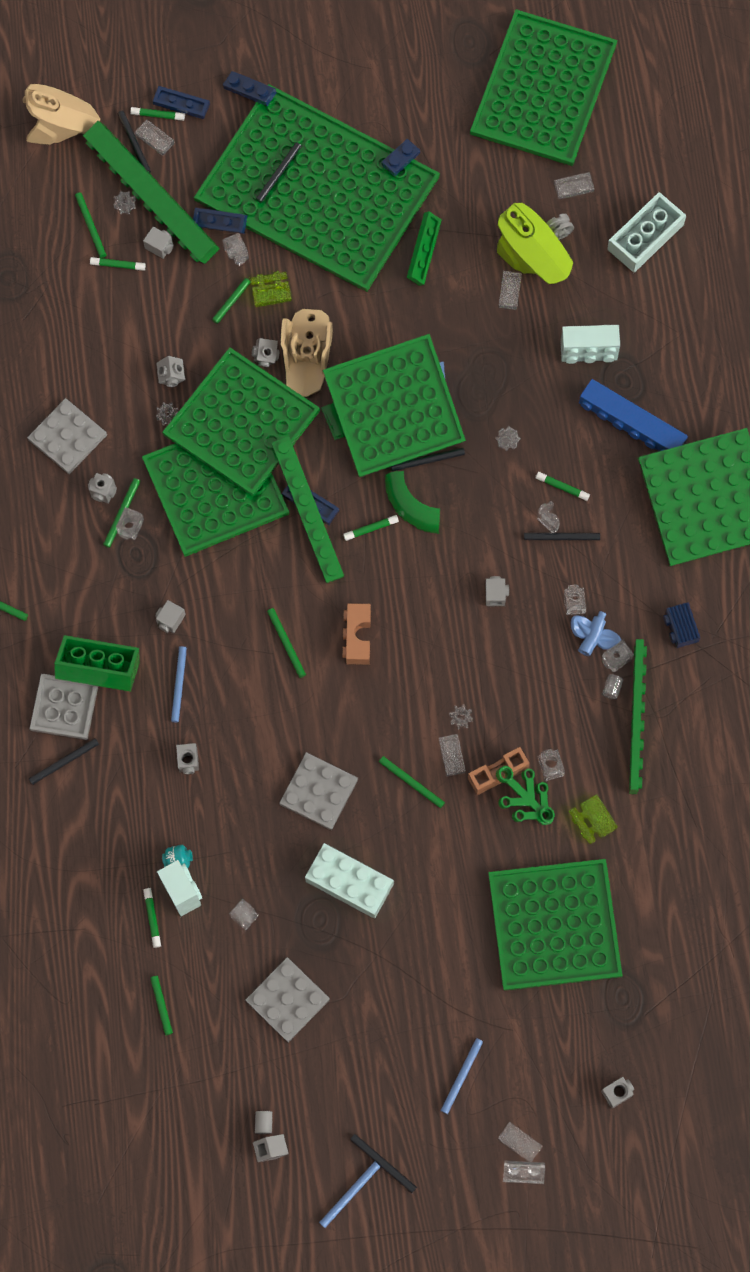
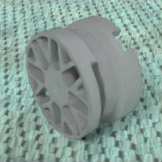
[546,214,574,240]

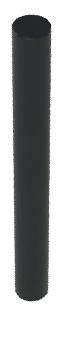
[117,111,151,173]
[256,142,302,203]
[391,448,465,472]
[524,533,600,540]
[29,738,99,785]
[350,1134,417,1193]

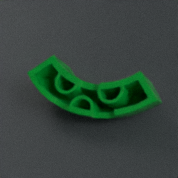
[385,471,440,534]

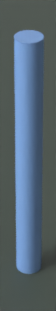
[171,647,187,723]
[441,1038,483,1114]
[319,1161,380,1228]

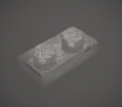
[135,120,175,156]
[554,172,594,199]
[499,271,522,310]
[439,734,466,777]
[498,1122,543,1163]
[503,1161,545,1184]

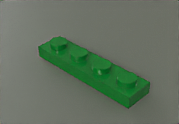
[407,211,442,286]

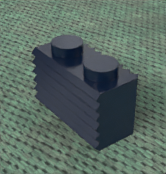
[663,602,700,648]

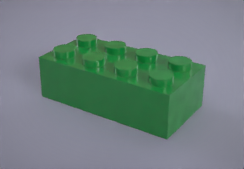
[54,635,140,692]

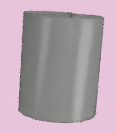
[255,1111,272,1134]

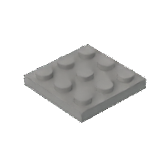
[27,398,107,474]
[30,674,98,740]
[279,752,358,831]
[245,957,330,1043]

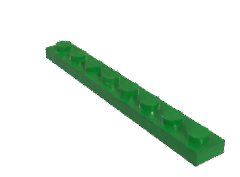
[271,436,344,584]
[629,639,647,794]

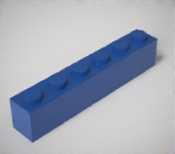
[579,379,688,451]

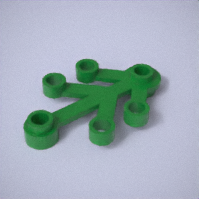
[496,766,555,825]

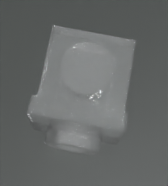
[537,501,560,533]

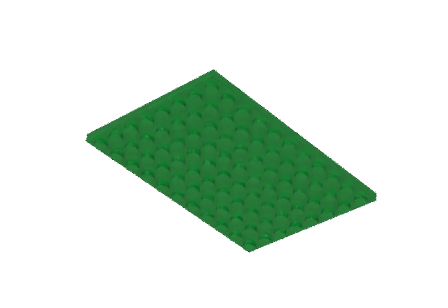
[194,84,440,292]

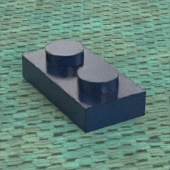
[382,139,420,177]

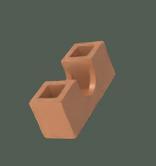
[343,604,371,665]
[468,747,530,795]

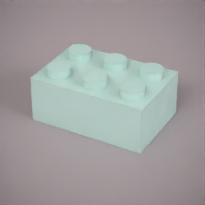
[560,325,620,364]
[157,860,202,916]

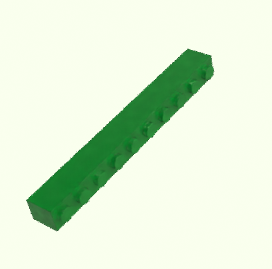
[83,120,220,264]

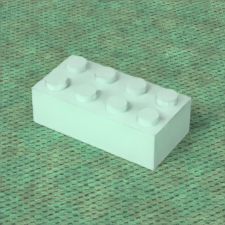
[607,192,686,273]
[305,843,394,919]

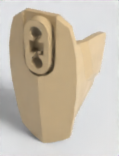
[23,84,100,145]
[281,309,333,397]

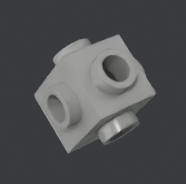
[251,338,279,367]
[157,356,185,387]
[88,473,117,504]

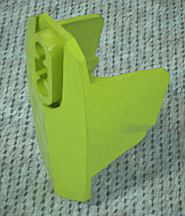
[497,203,573,284]

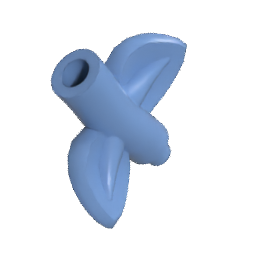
[571,611,622,656]

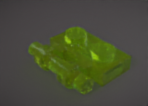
[250,271,292,307]
[569,794,618,844]

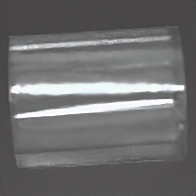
[602,674,624,699]

